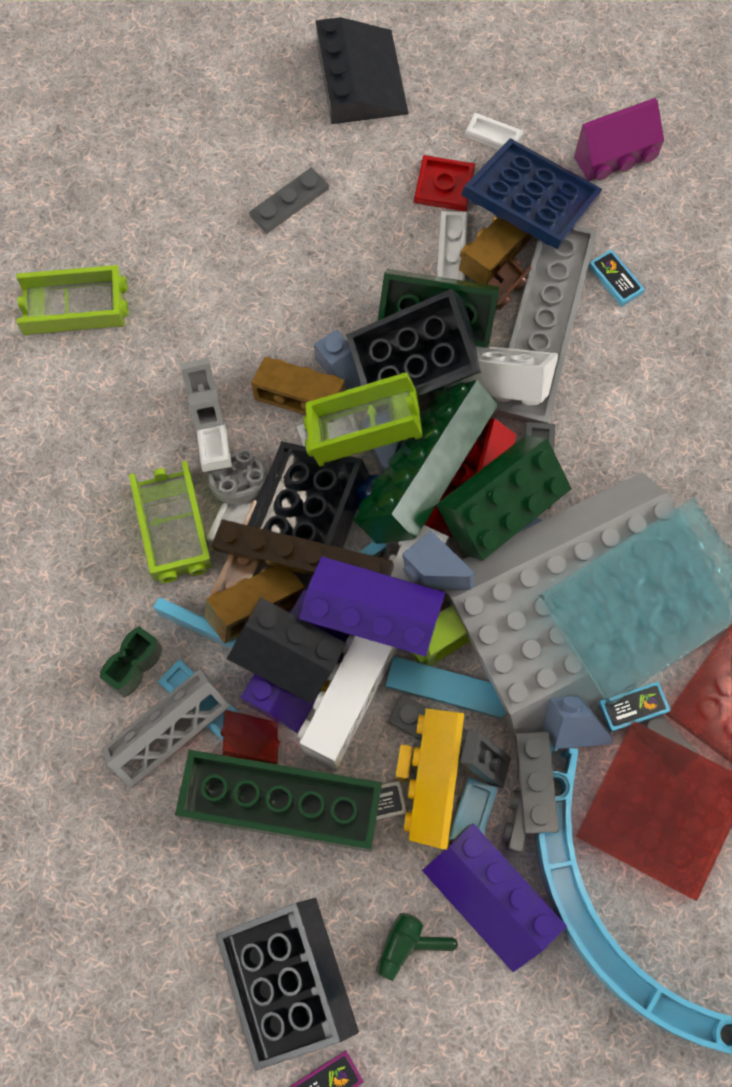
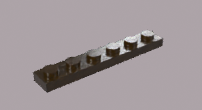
[211,519,394,576]

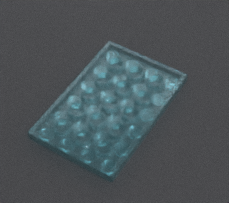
[539,497,732,705]

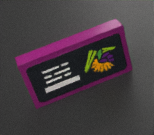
[289,1050,364,1087]

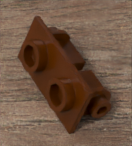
[487,258,532,310]

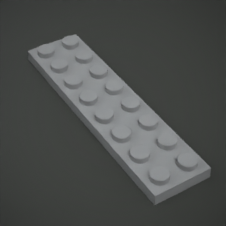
[493,226,597,424]

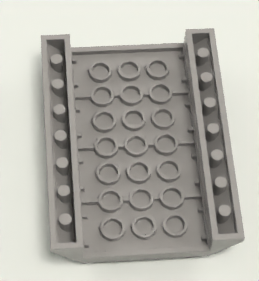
[437,473,728,742]

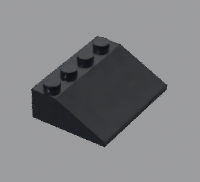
[315,17,409,124]
[346,289,481,414]
[248,441,370,576]
[216,897,359,1071]

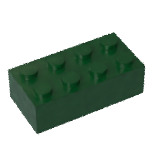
[377,269,499,348]
[436,435,572,561]

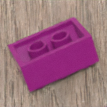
[574,97,664,181]

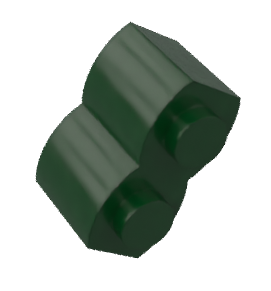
[99,627,163,697]

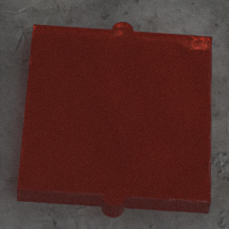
[220,710,281,764]

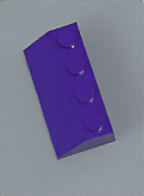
[299,556,445,657]
[241,590,354,734]
[421,823,567,973]

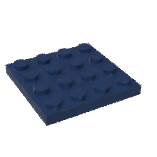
[461,138,602,249]

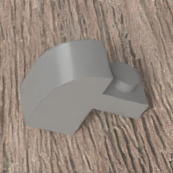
[180,358,224,431]

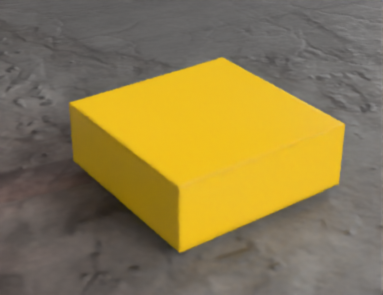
[395,744,413,782]

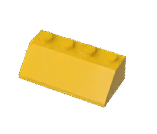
[404,708,465,850]

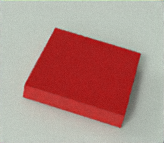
[414,155,475,212]

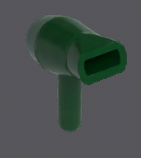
[375,913,458,981]

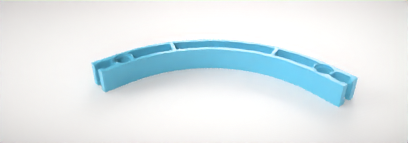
[535,744,732,1054]

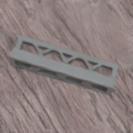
[102,668,230,788]

